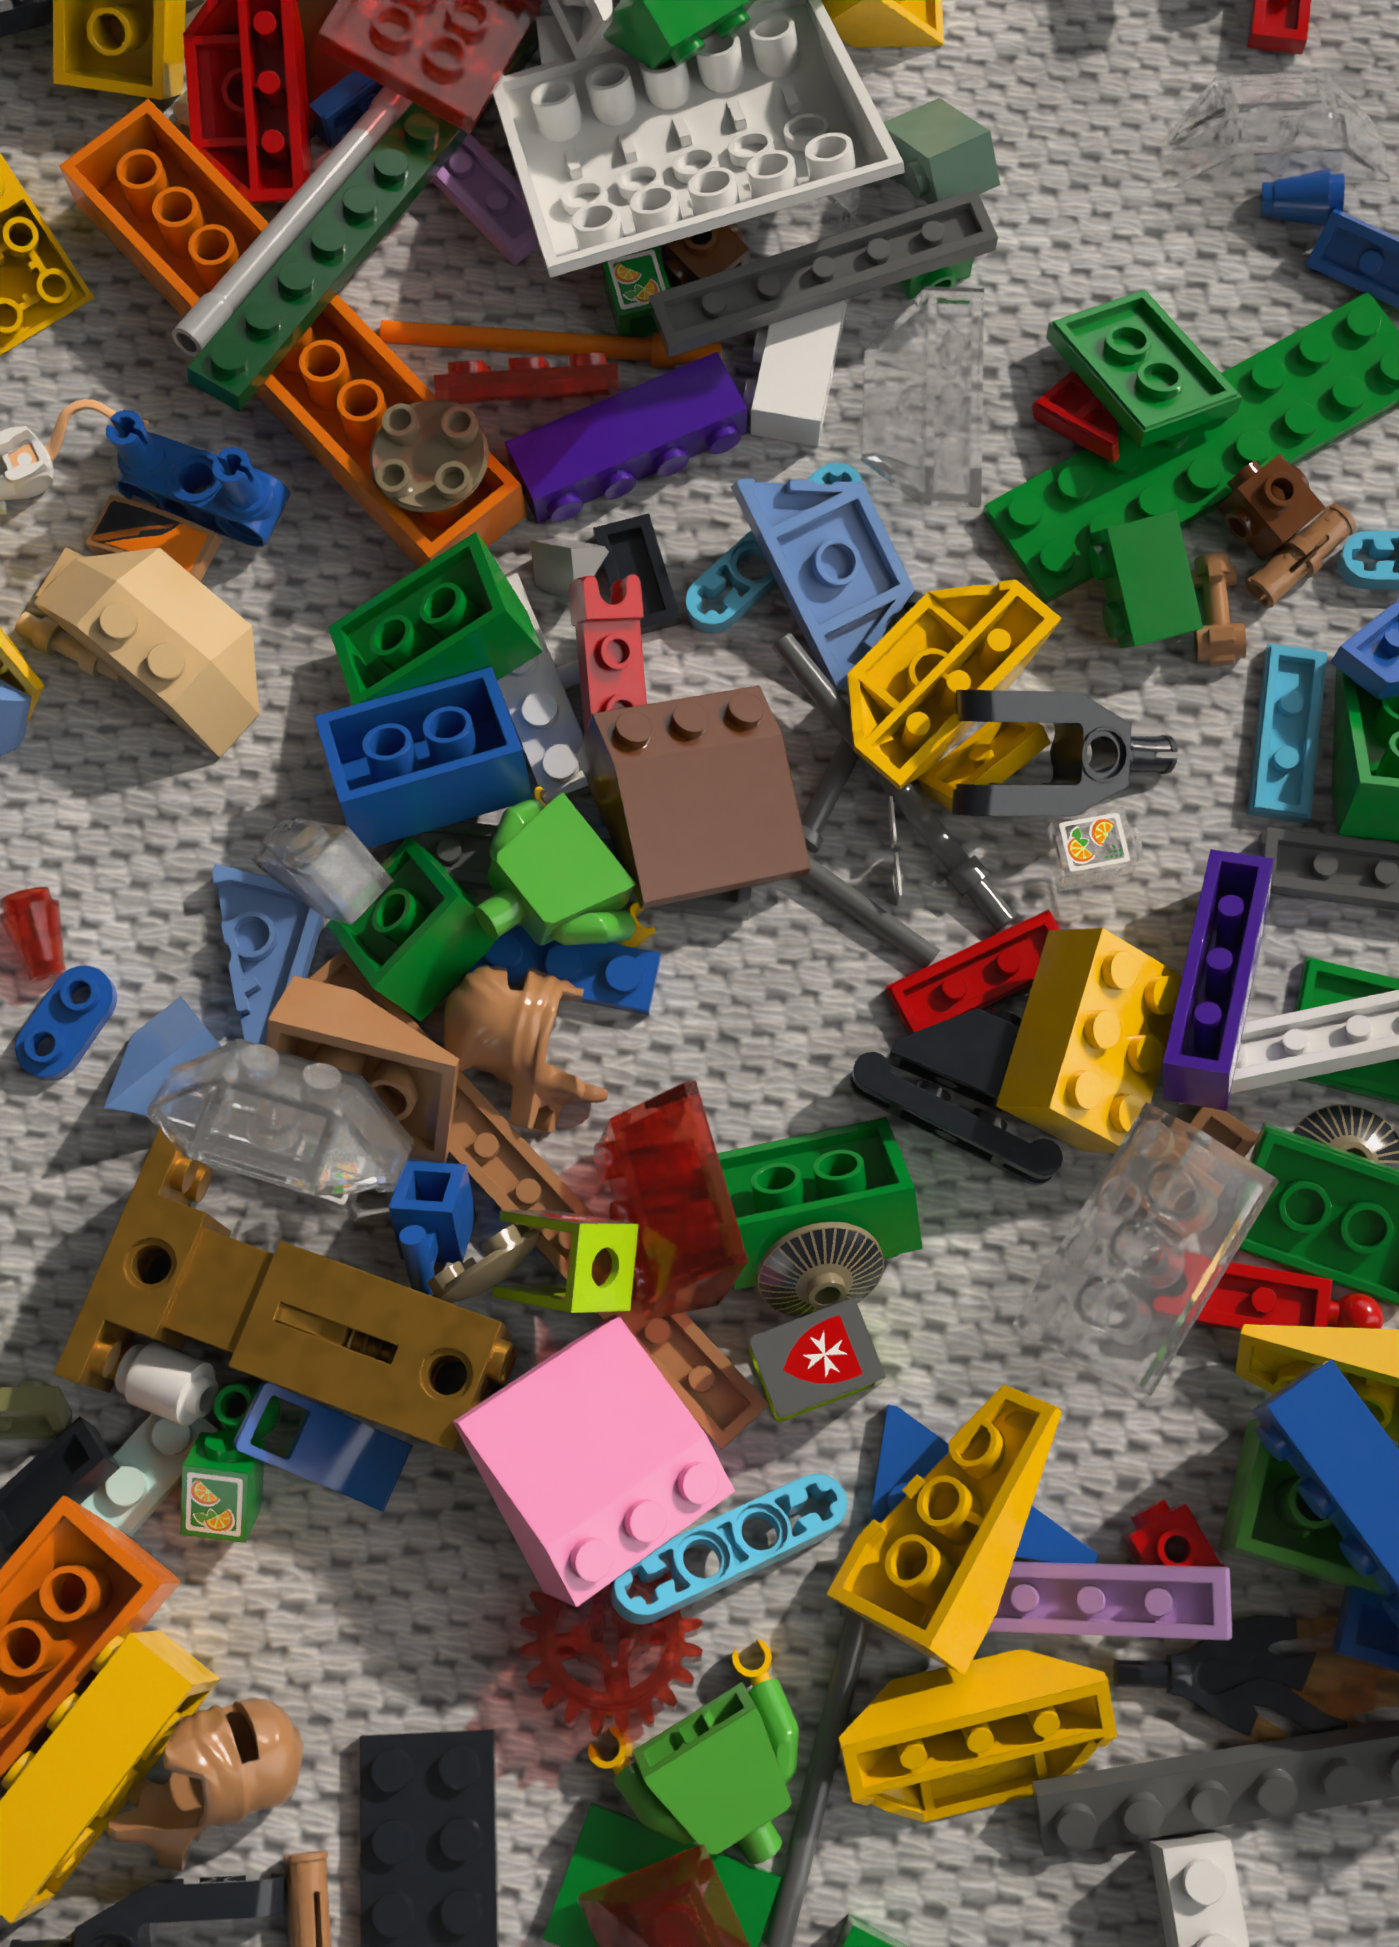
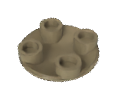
[370,401,489,513]
[427,1224,542,1303]

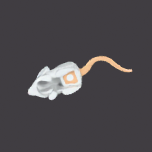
[0,399,149,515]

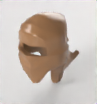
[444,965,608,1133]
[107,1698,303,1872]

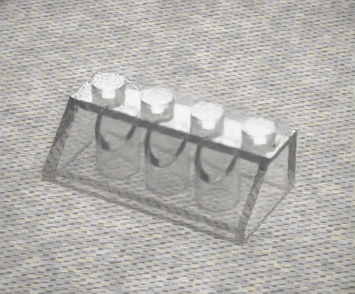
[1013,1102,1279,1406]

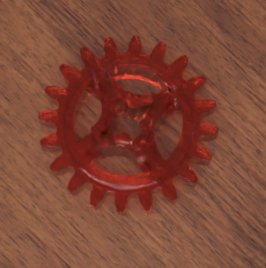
[519,1571,703,1737]

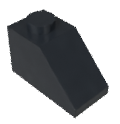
[888,1008,1022,1112]

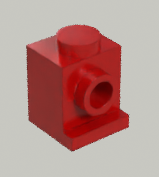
[1121,1499,1225,1567]

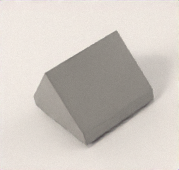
[531,539,609,597]

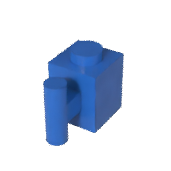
[389,1160,476,1295]

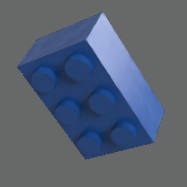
[314,666,533,852]

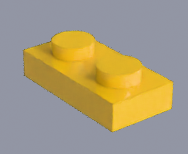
[918,722,1051,817]

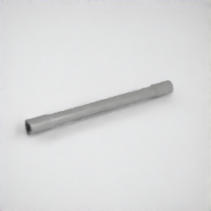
[171,68,425,357]

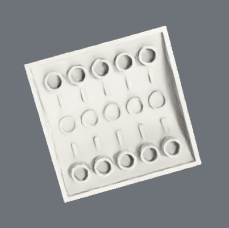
[489,0,905,278]

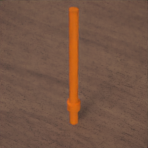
[380,320,722,369]

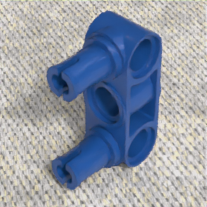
[106,410,291,547]

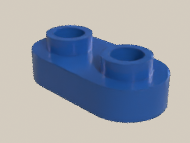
[15,966,117,1081]

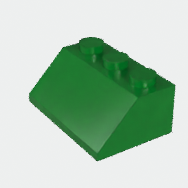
[328,532,543,705]
[704,1117,923,1290]

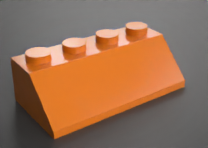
[0,1496,181,1798]

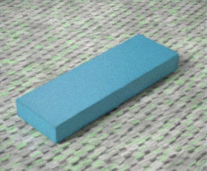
[1247,643,1327,824]

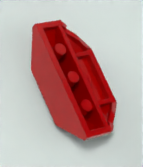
[183,0,312,204]

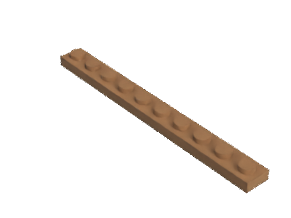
[309,948,769,1450]

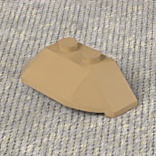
[34,548,259,759]

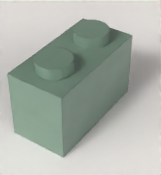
[883,98,1000,204]

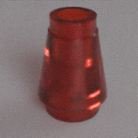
[0,887,67,982]

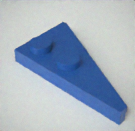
[869,1405,1099,1564]

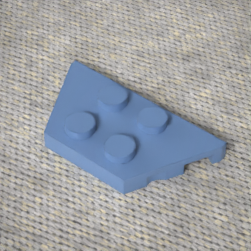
[731,478,915,691]

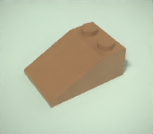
[262,975,460,1163]

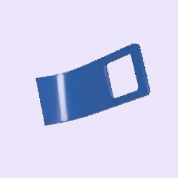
[233,1381,413,1512]

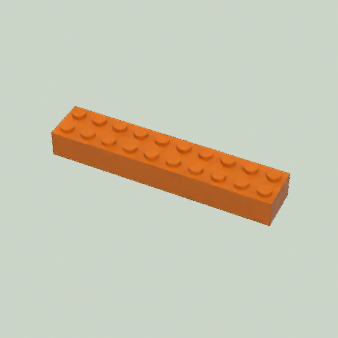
[59,99,526,568]

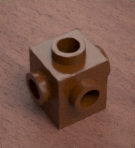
[661,223,750,287]
[1217,453,1326,561]

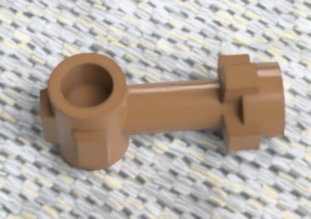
[1191,552,1246,667]

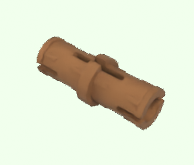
[1245,503,1356,608]

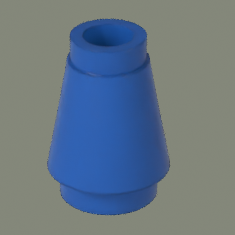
[1261,168,1345,227]

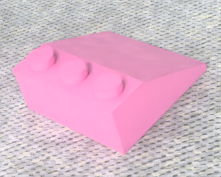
[453,1315,735,1607]

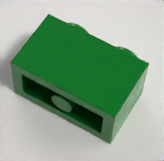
[1088,510,1203,648]

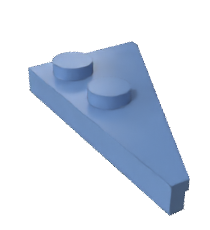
[212,864,331,1098]

